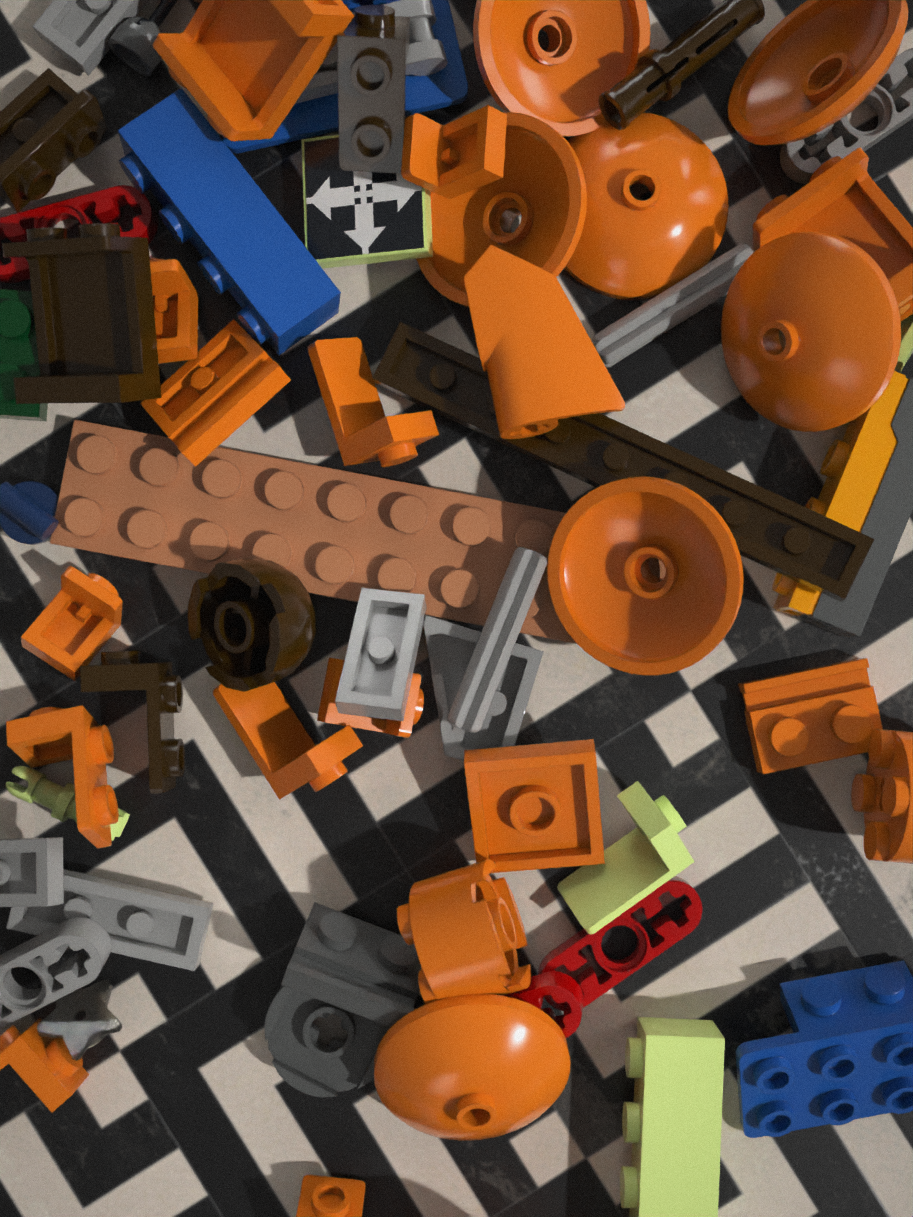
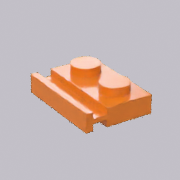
[140,319,291,467]
[738,658,883,774]

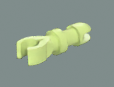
[6,766,130,841]

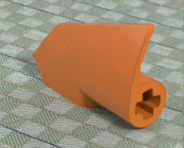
[463,245,625,439]

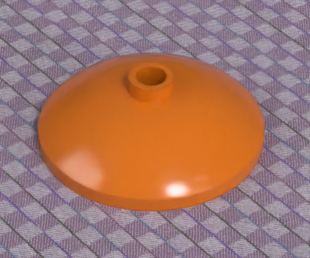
[473,0,650,137]
[728,0,908,145]
[416,112,587,307]
[564,113,729,300]
[721,231,901,432]
[547,476,744,675]
[374,994,571,1140]

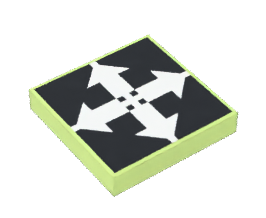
[301,135,433,269]

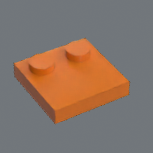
[464,739,605,873]

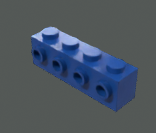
[118,87,341,355]

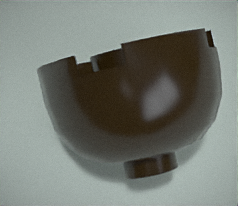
[188,558,316,692]

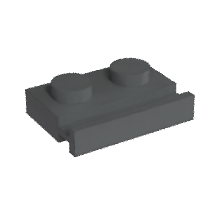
[281,902,422,1027]

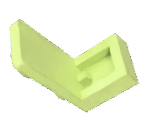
[557,781,695,934]

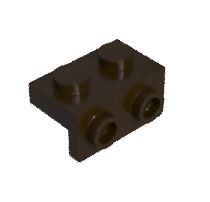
[0,68,108,213]

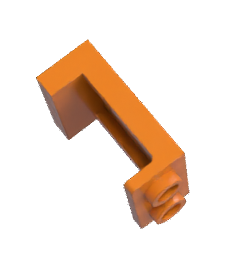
[152,0,354,141]
[752,147,913,322]

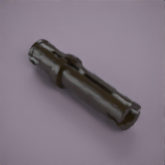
[598,0,765,130]

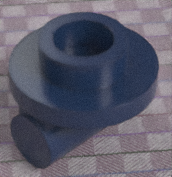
[0,481,59,545]

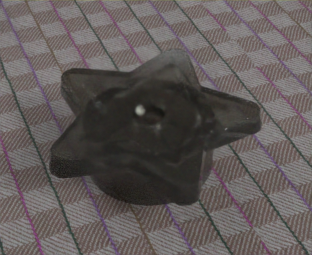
[37,980,122,1061]

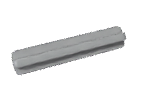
[591,243,754,367]
[448,547,547,733]

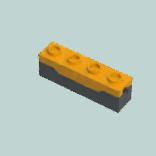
[772,371,913,637]

